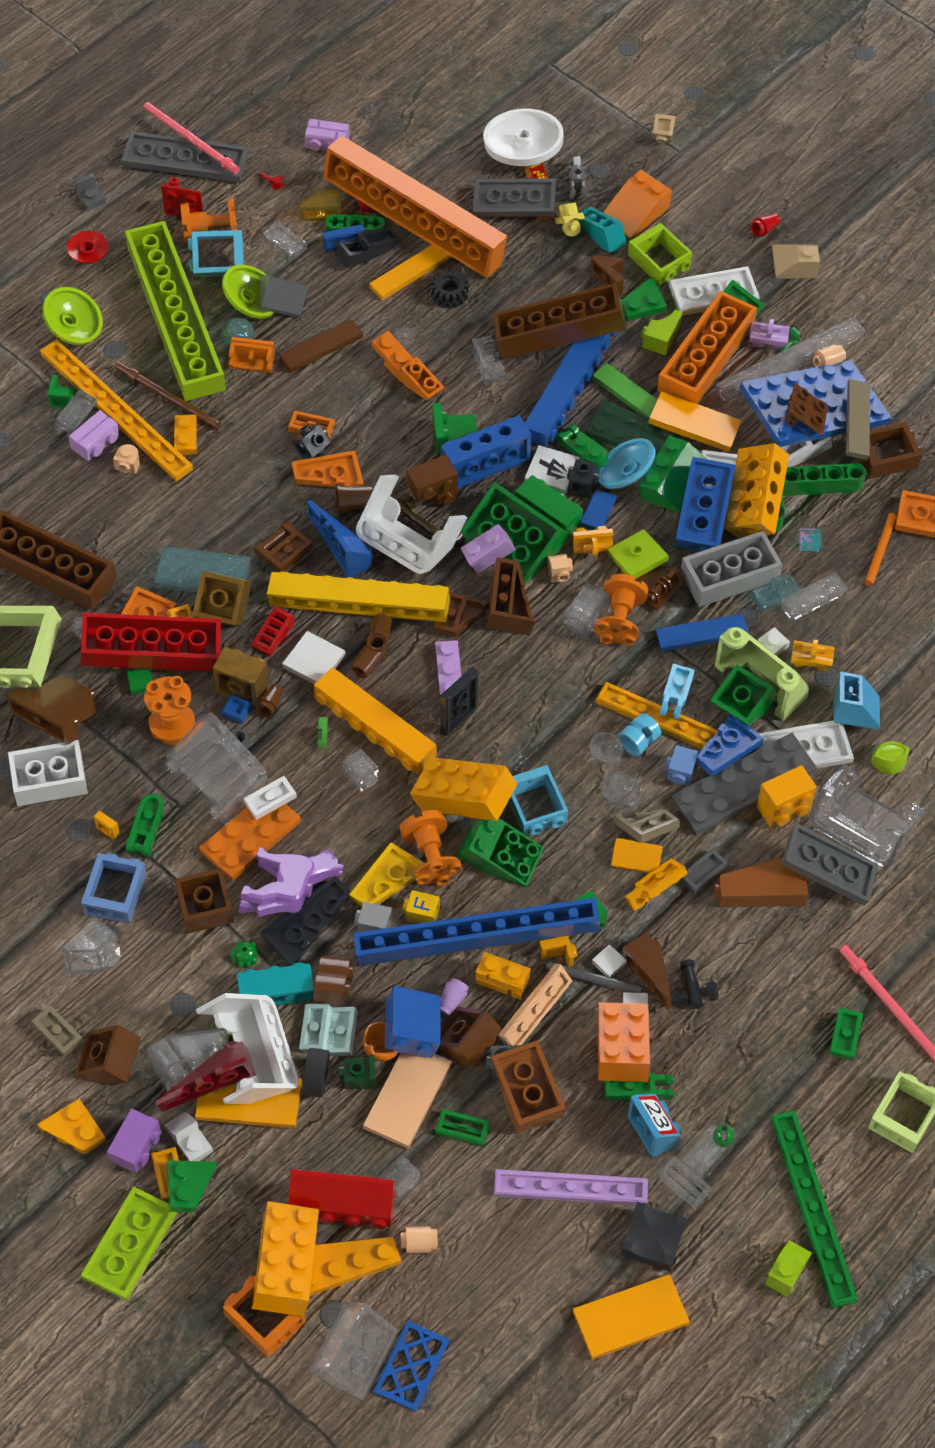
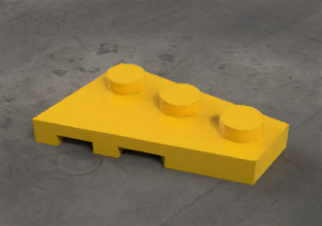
[349,843,425,906]

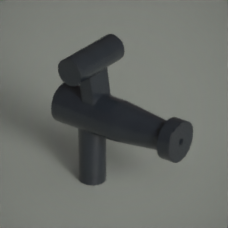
[671,959,719,1009]

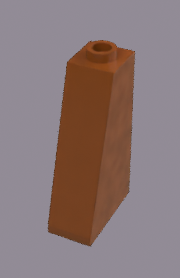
[714,857,808,907]

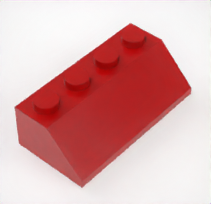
[288,1169,395,1229]

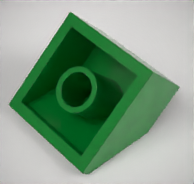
[710,664,777,725]

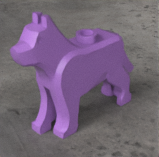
[239,847,343,917]

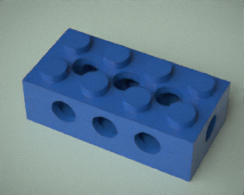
[441,415,531,488]
[674,457,736,552]

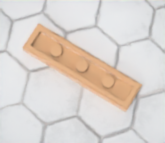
[498,963,572,1046]

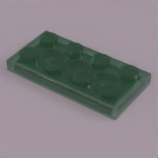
[585,400,681,459]

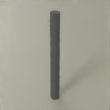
[546,961,643,993]

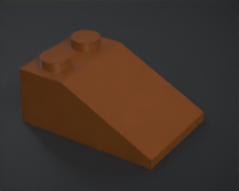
[491,1040,566,1134]

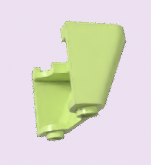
[715,627,809,721]

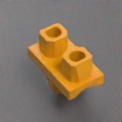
[573,526,613,557]
[791,639,835,671]

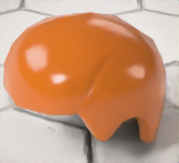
[363,1022,398,1061]

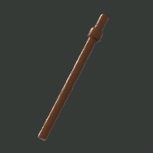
[115,361,221,429]

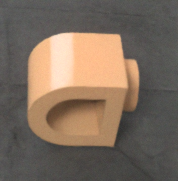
[113,444,140,474]
[547,554,573,583]

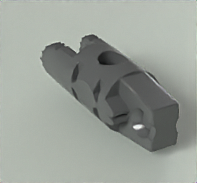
[568,156,587,199]

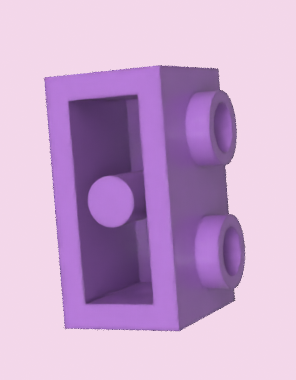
[107,1109,162,1173]

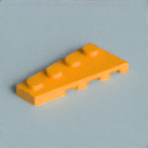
[310,1237,402,1296]

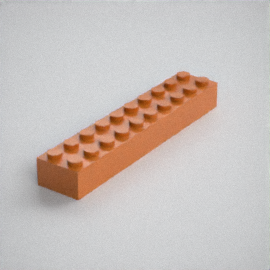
[323,136,507,278]

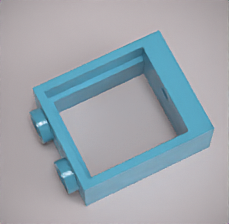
[188,230,244,277]
[508,765,568,836]

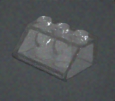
[309,1301,399,1401]

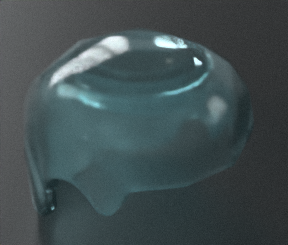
[221,318,255,348]

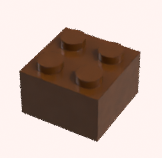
[174,868,234,934]

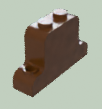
[6,676,96,745]

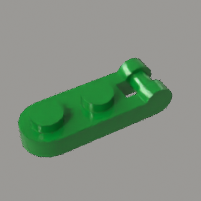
[556,424,608,468]
[126,794,165,857]

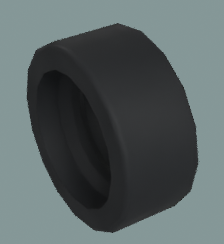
[303,1048,330,1098]

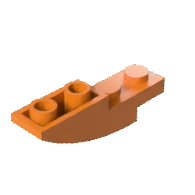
[371,331,444,400]

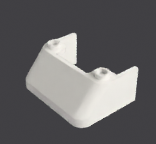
[356,475,467,574]
[196,993,299,1104]

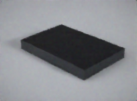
[440,666,478,736]

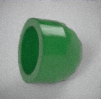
[713,1125,734,1147]

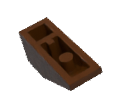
[623,933,671,1010]

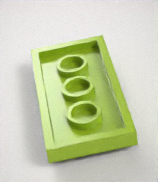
[81,1186,179,1301]

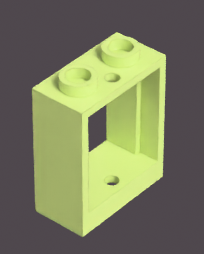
[868,1071,935,1153]

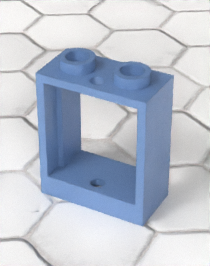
[81,853,146,924]

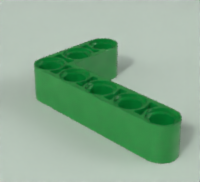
[776,464,866,532]

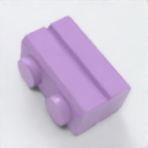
[305,119,350,151]
[68,410,119,461]
[461,524,516,573]

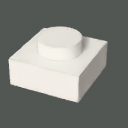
[758,627,790,656]

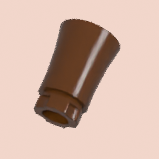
[335,484,375,515]

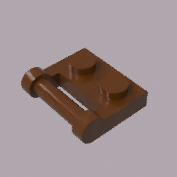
[253,522,313,572]

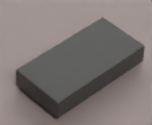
[679,848,729,895]

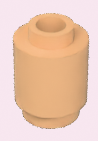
[813,345,846,367]
[401,1226,438,1253]

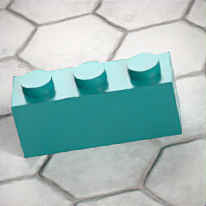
[237,963,314,1006]

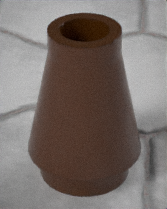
[256,684,283,718]

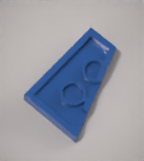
[696,714,764,777]

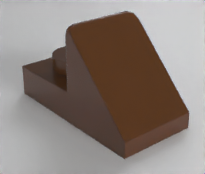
[590,256,624,294]

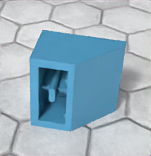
[833,672,880,730]

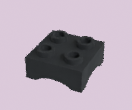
[621,1201,687,1272]

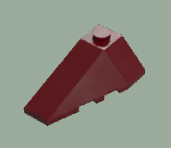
[156,1041,257,1112]

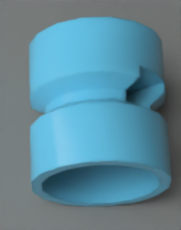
[618,713,662,757]

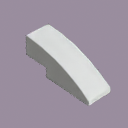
[780,437,832,467]

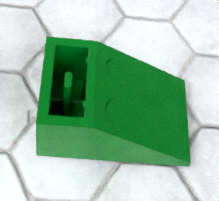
[456,818,544,887]

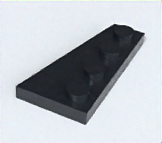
[261,876,351,966]

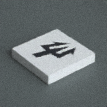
[524,446,580,495]

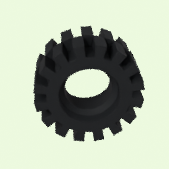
[431,269,469,309]

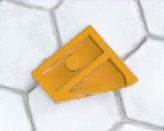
[38,1098,106,1155]

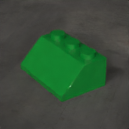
[638,436,707,513]

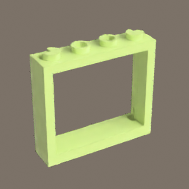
[0,606,62,688]

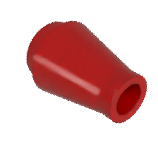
[750,213,781,237]

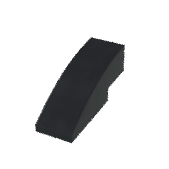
[335,226,402,268]

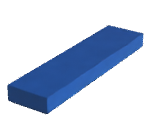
[655,614,749,652]

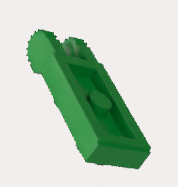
[604,1073,675,1100]

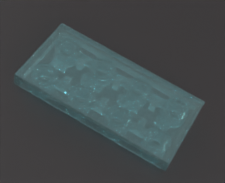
[154,546,251,592]

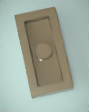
[31,1005,83,1057]

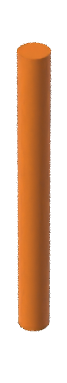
[865,513,897,586]

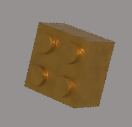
[193,571,252,625]
[213,647,269,707]

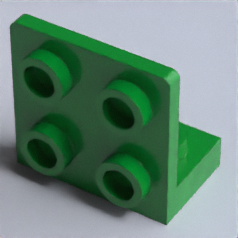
[432,403,477,454]

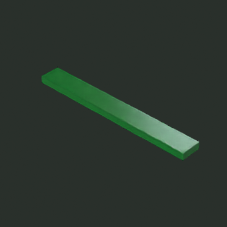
[770,1110,858,1309]

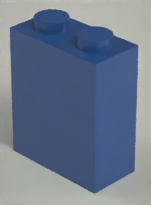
[385,986,440,1058]

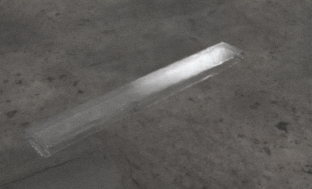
[715,317,866,403]

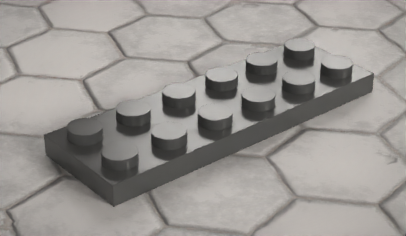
[121,131,249,182]
[672,732,817,836]

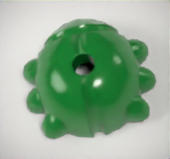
[230,940,258,968]

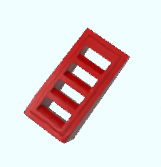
[251,606,295,657]

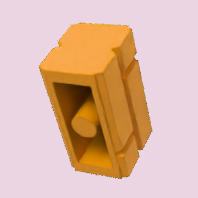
[475,952,531,1000]

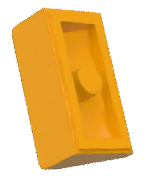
[611,838,663,873]

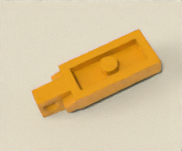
[625,858,688,911]

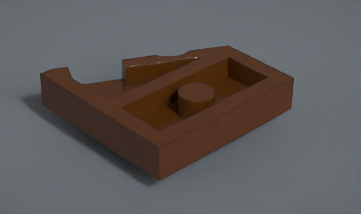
[434,592,488,637]

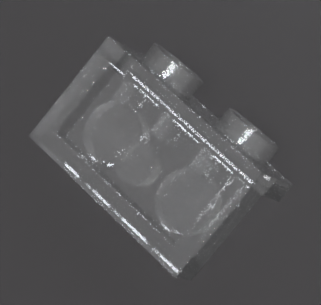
[682,1124,735,1178]

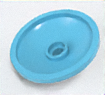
[596,438,655,489]

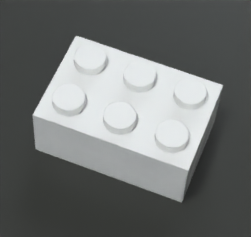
[8,740,88,806]

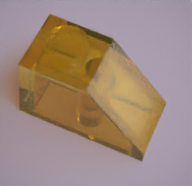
[300,188,341,221]

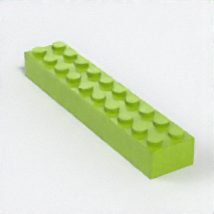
[125,221,226,401]

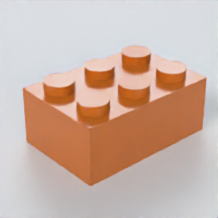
[597,1002,650,1082]

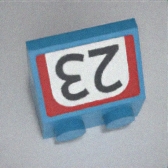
[628,1094,682,1158]

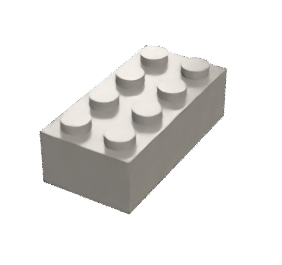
[681,531,783,607]

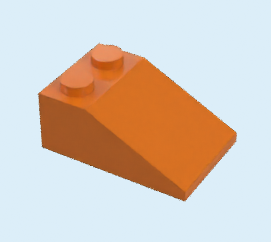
[603,170,672,240]

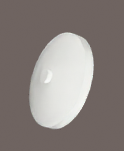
[483,109,564,166]

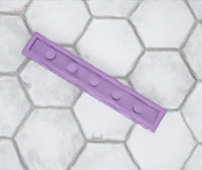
[494,1169,648,1205]

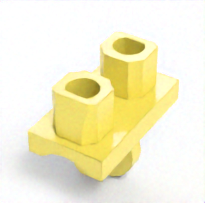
[555,202,584,236]

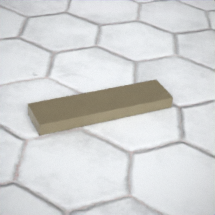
[846,379,870,460]

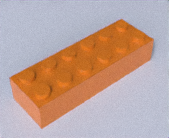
[657,291,757,404]

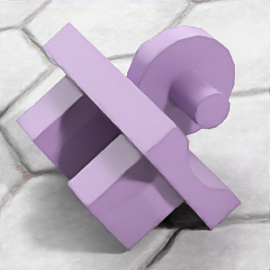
[749,319,790,350]

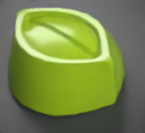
[871,741,910,774]

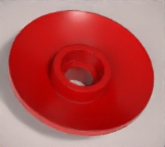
[67,231,108,264]

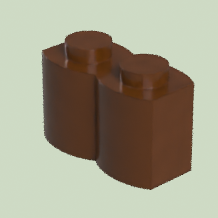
[313,955,355,1006]

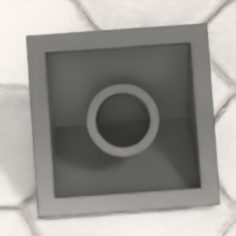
[259,274,308,318]

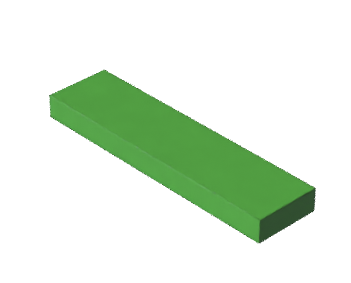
[592,363,657,421]

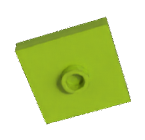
[607,529,669,578]

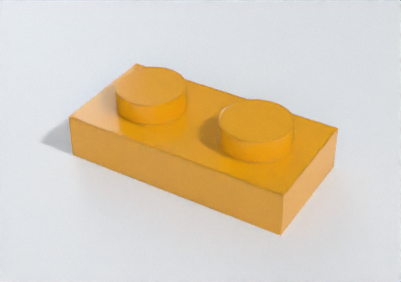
[174,415,197,455]

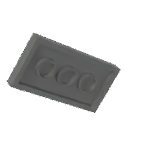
[473,178,557,217]
[781,823,878,906]

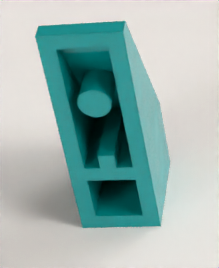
[577,207,627,252]

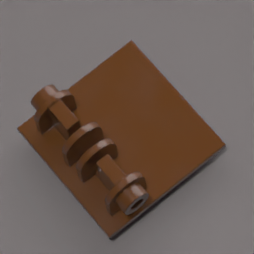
[785,383,828,436]
[635,565,685,611]

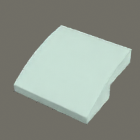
[299,1003,358,1056]

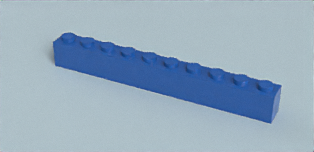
[354,898,601,966]

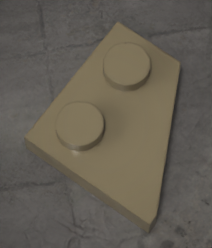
[614,809,680,843]

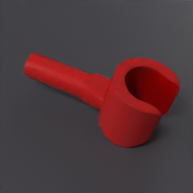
[259,172,285,190]

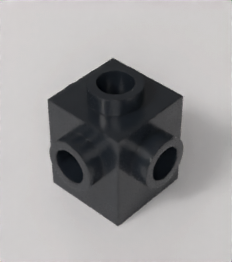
[291,424,331,458]
[567,459,600,497]

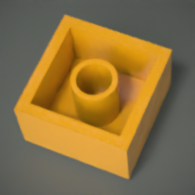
[756,765,817,829]

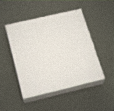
[282,631,345,684]

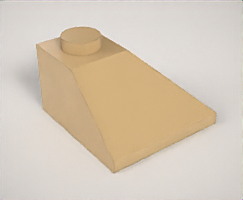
[772,244,820,279]

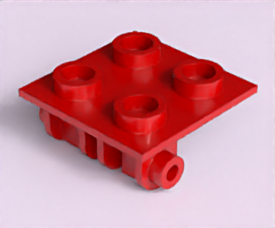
[161,177,203,217]

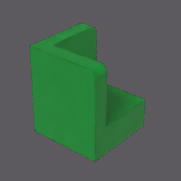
[47,375,76,410]

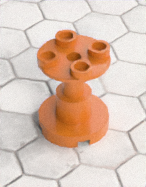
[180,199,237,245]
[594,574,648,646]
[144,676,196,745]
[400,810,462,886]

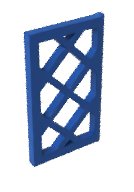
[373,1320,450,1412]

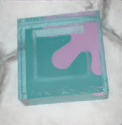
[799,528,822,552]

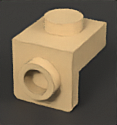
[652,114,675,143]

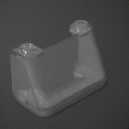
[165,712,268,825]
[809,764,926,866]

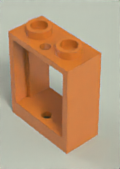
[223,1274,306,1358]

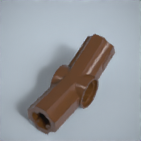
[351,613,392,679]

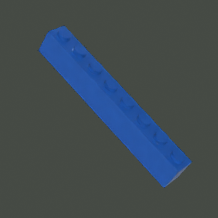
[525,332,618,448]

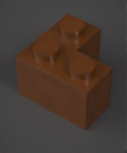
[406,455,458,507]

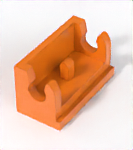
[229,337,275,373]

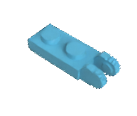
[660,664,695,719]

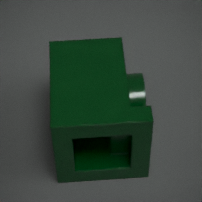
[339,1056,375,1089]

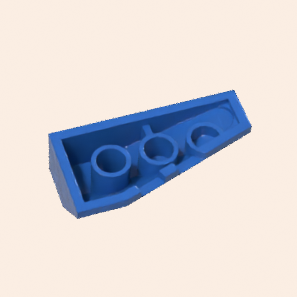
[307,500,373,577]

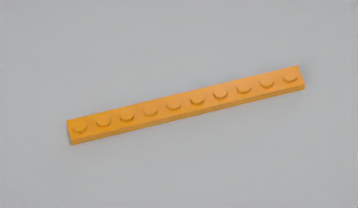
[40,339,193,482]

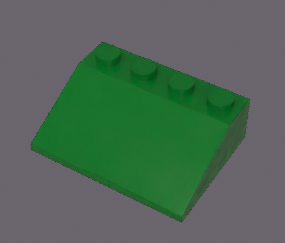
[460,482,570,584]

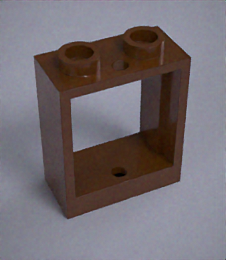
[861,422,923,479]

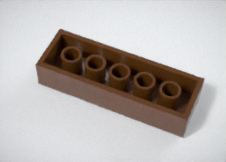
[493,283,626,360]
[0,510,117,611]

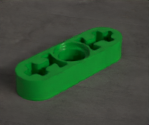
[326,214,385,232]

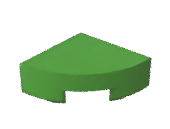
[317,717,328,749]

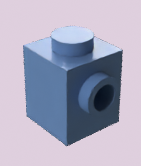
[664,745,698,786]

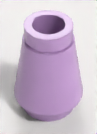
[440,978,469,1016]

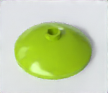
[222,265,275,319]
[42,287,103,345]

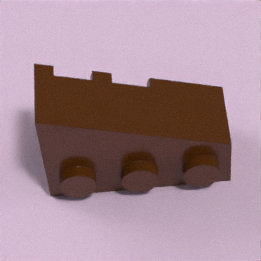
[486,557,535,635]

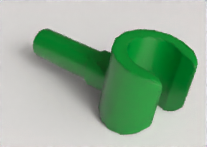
[779,327,800,355]

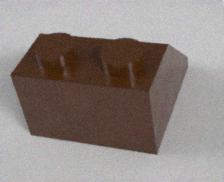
[437,1007,502,1068]
[74,1025,141,1086]

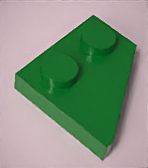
[621,277,667,322]

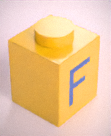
[402,890,440,924]

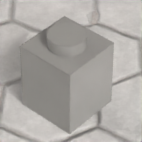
[354,902,392,932]

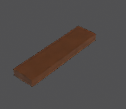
[279,320,363,373]

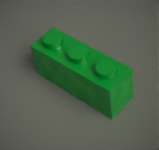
[515,475,583,534]

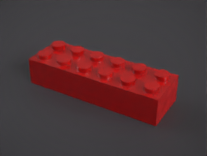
[81,612,221,672]

